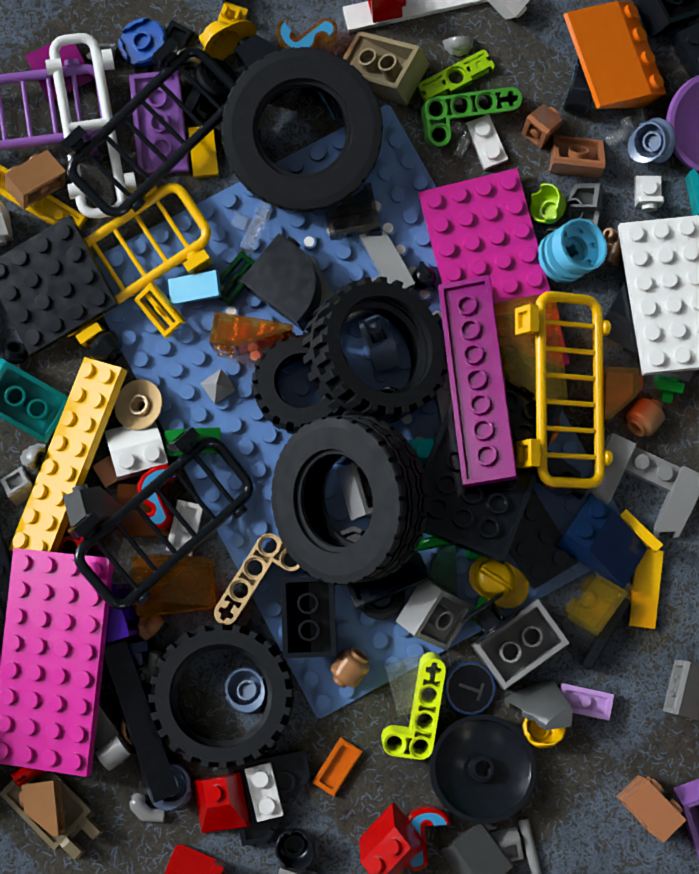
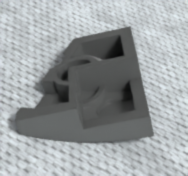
[546,183,606,233]
[505,679,573,730]

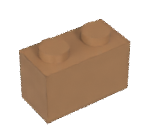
[5,150,66,209]

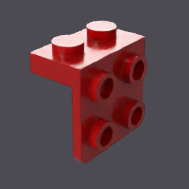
[164,843,228,874]

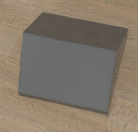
[439,824,514,874]

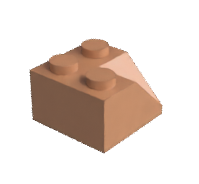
[616,775,686,843]

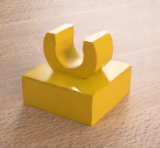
[217,1,249,24]

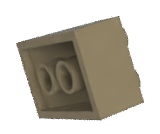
[343,31,430,105]

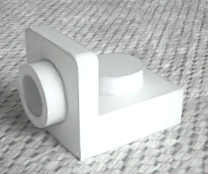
[634,176,664,212]

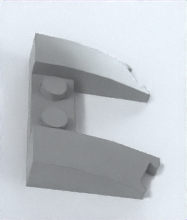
[309,231,415,324]
[584,433,699,539]

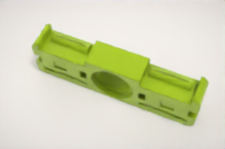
[418,50,495,105]

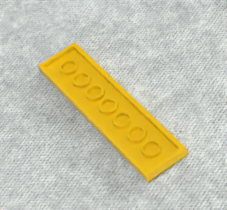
[9,357,127,552]

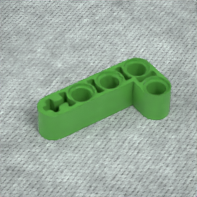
[421,87,522,147]

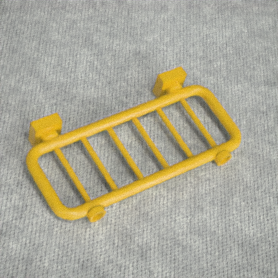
[66,183,214,348]
[515,291,613,489]

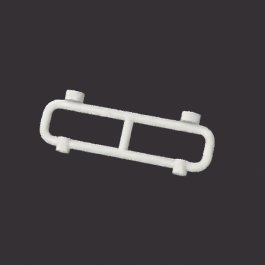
[45,33,137,218]

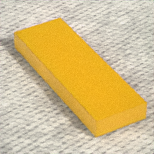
[628,549,664,629]

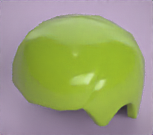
[529,183,567,225]

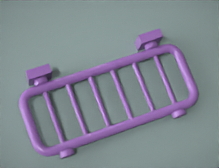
[0,58,102,158]

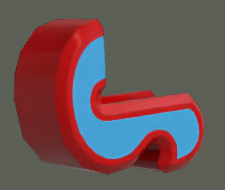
[137,465,183,530]
[406,805,451,871]

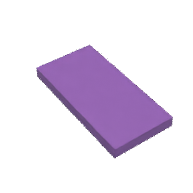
[129,70,190,176]

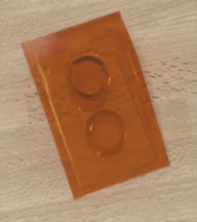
[209,311,295,358]
[131,554,217,618]

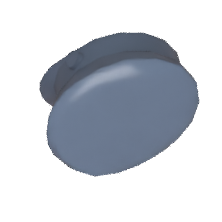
[628,117,675,163]
[225,666,268,714]
[147,761,193,811]

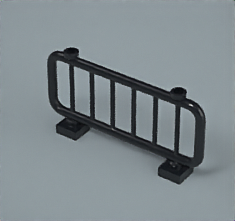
[60,37,236,217]
[67,427,254,610]

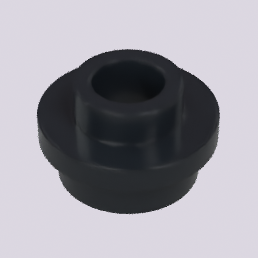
[1,341,28,365]

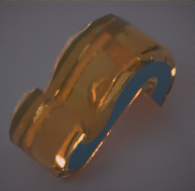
[276,18,338,50]

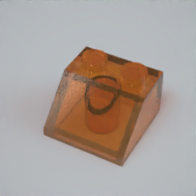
[604,366,643,424]

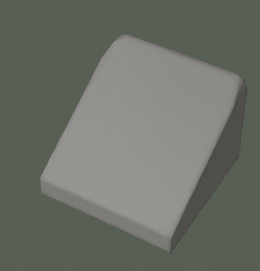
[0,466,34,506]
[491,827,524,862]

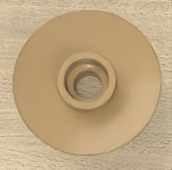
[115,380,163,430]

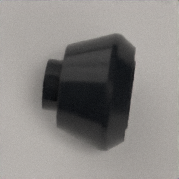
[89,330,123,364]

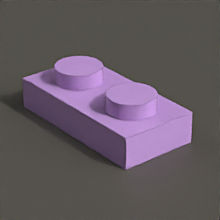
[560,683,614,721]

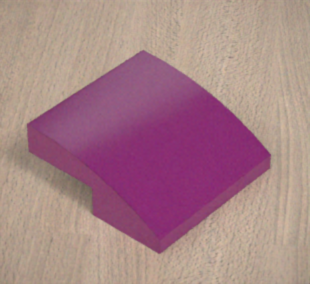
[25,43,94,101]

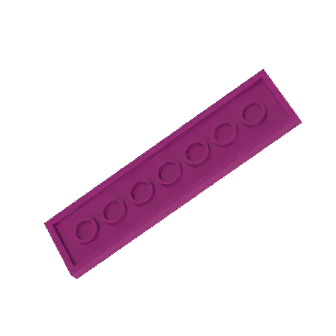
[438,275,518,488]

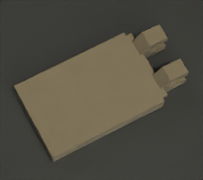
[0,771,104,860]

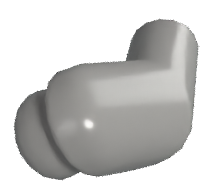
[129,793,165,823]

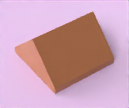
[549,135,606,178]

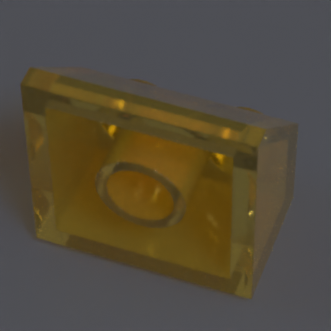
[564,574,628,636]

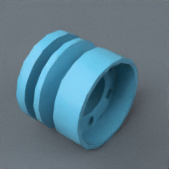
[538,218,607,284]

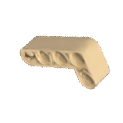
[214,533,301,625]

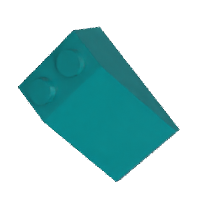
[0,358,68,444]

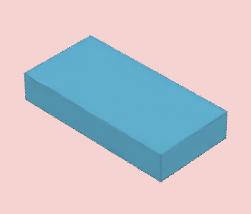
[168,270,222,306]

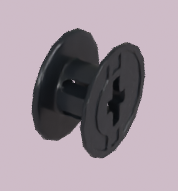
[460,591,519,644]

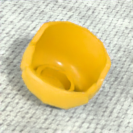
[522,718,566,748]

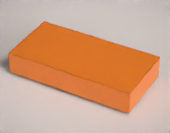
[312,737,363,797]

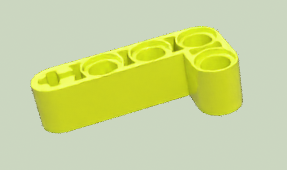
[381,652,446,760]

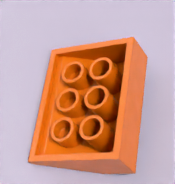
[563,1,667,109]

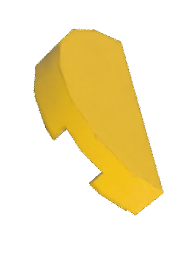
[620,509,663,553]

